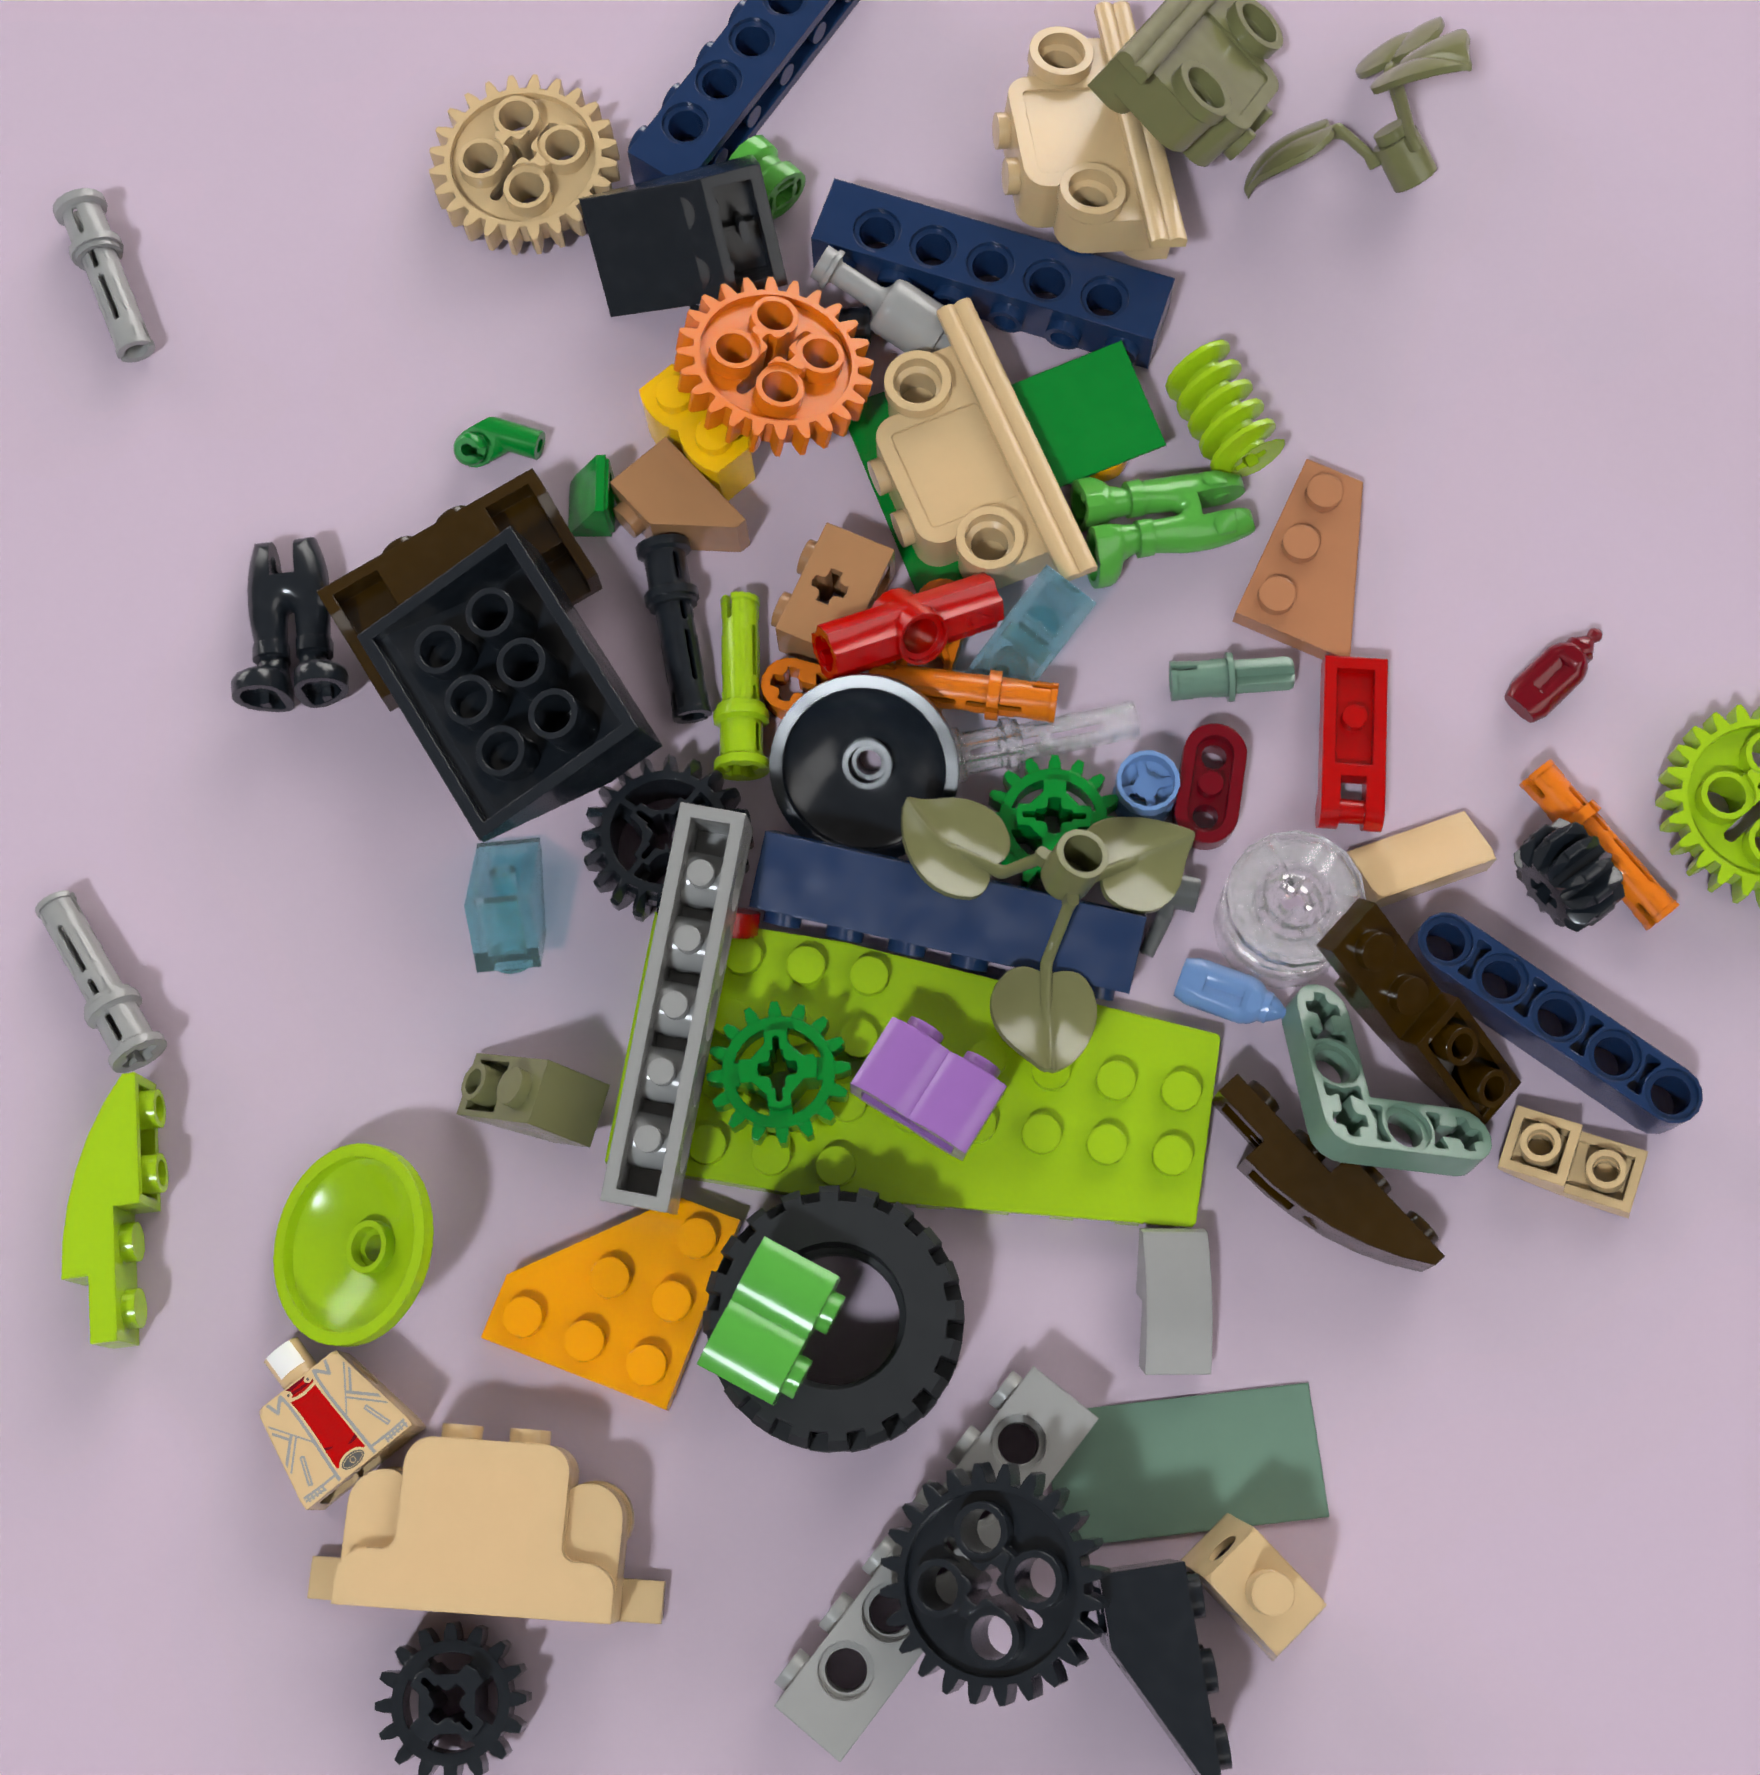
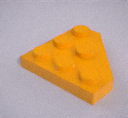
[481,1198,742,1411]

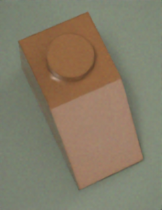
[610,437,750,552]

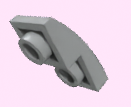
[1136,1228,1213,1375]

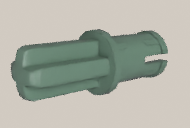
[1169,652,1295,702]

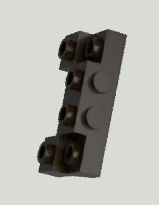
[316,468,603,712]

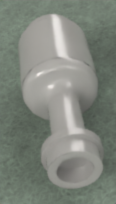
[810,245,951,353]

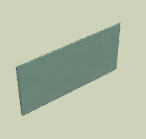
[1051,1383,1329,1543]

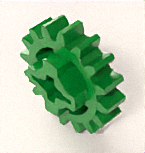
[988,755,1119,892]
[706,1001,852,1148]

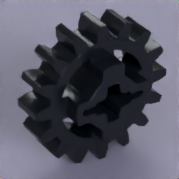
[375,1621,532,1775]

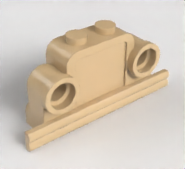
[992,1,1188,260]
[867,298,1098,589]
[307,1423,666,1624]

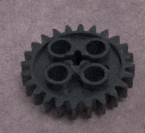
[880,1462,1111,1707]

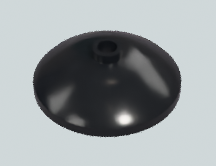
[769,673,960,858]

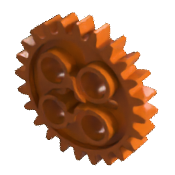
[674,276,874,457]

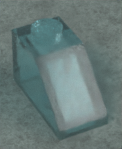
[464,838,546,974]

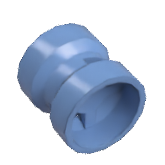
[1112,750,1180,821]

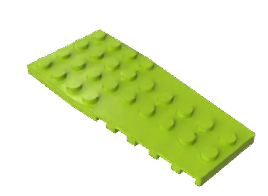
[605,912,1220,1229]

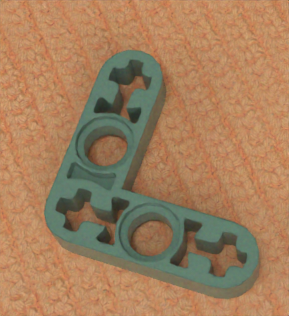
[1282,984,1492,1176]

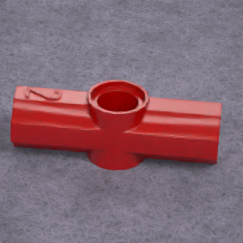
[811,572,1004,679]

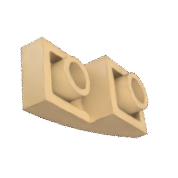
[1498,1105,1648,1219]

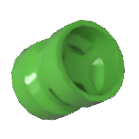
[729,135,806,219]

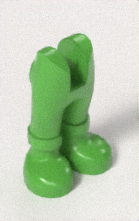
[1070,470,1255,589]

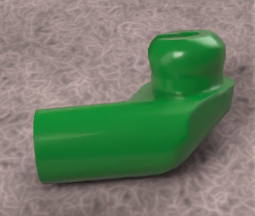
[453,417,546,468]

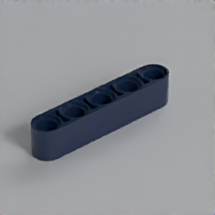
[1407,912,1703,1134]

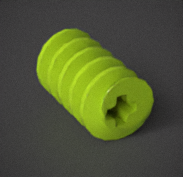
[1165,339,1285,477]

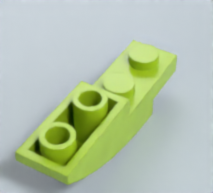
[61,1072,169,1349]

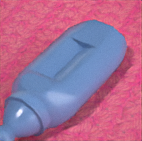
[1173,958,1286,1024]

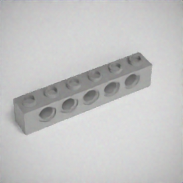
[600,802,753,1215]
[774,1366,1099,1762]

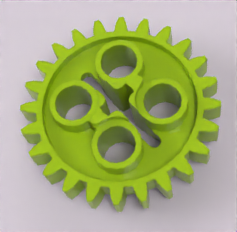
[1655,704,1760,908]

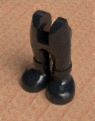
[231,537,349,712]

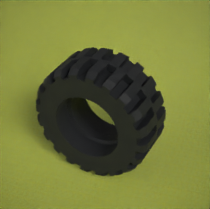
[703,1185,965,1453]

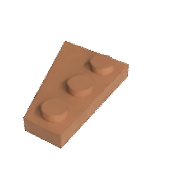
[1232,459,1363,660]

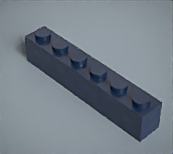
[749,830,1147,1001]

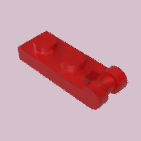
[1315,655,1388,832]

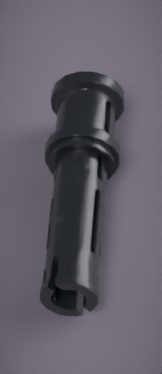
[635,534,712,724]

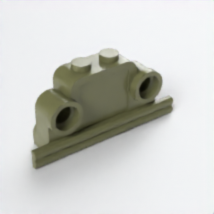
[1087,0,1283,167]

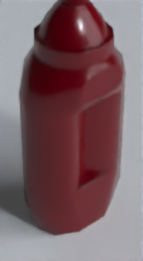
[1504,628,1603,723]

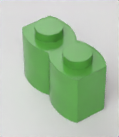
[697,1236,846,1405]

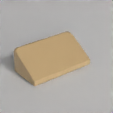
[1346,811,1497,908]

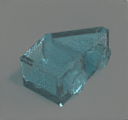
[964,565,1096,681]

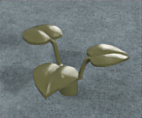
[1244,16,1472,199]
[901,797,1195,1073]

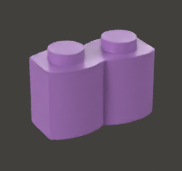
[850,1016,1007,1161]

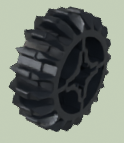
[581,754,754,922]

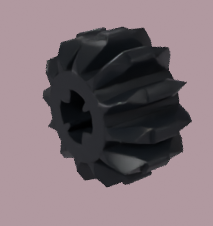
[1513,818,1625,932]

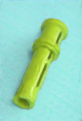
[713,591,770,781]

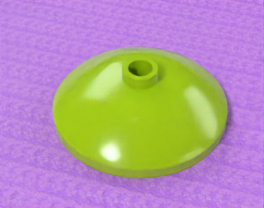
[273,1143,434,1347]

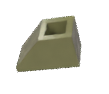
[456,1053,610,1148]

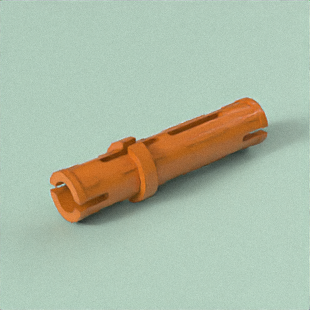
[869,663,1059,723]
[1519,759,1680,931]

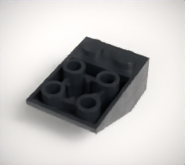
[579,154,788,317]
[1093,1559,1232,1775]

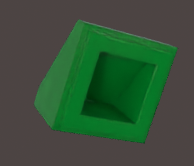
[568,455,616,537]

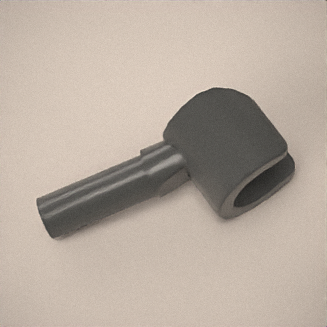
[1139,875,1201,958]

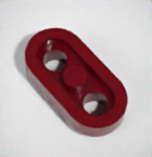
[1172,723,1247,850]

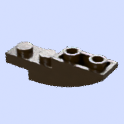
[1316,898,1522,1125]
[1212,1074,1445,1272]

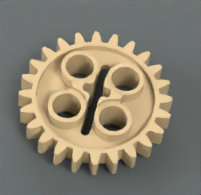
[429,74,620,255]

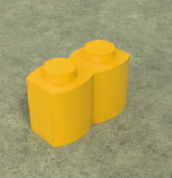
[639,364,756,501]

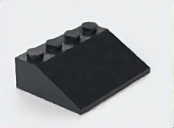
[357,526,663,842]

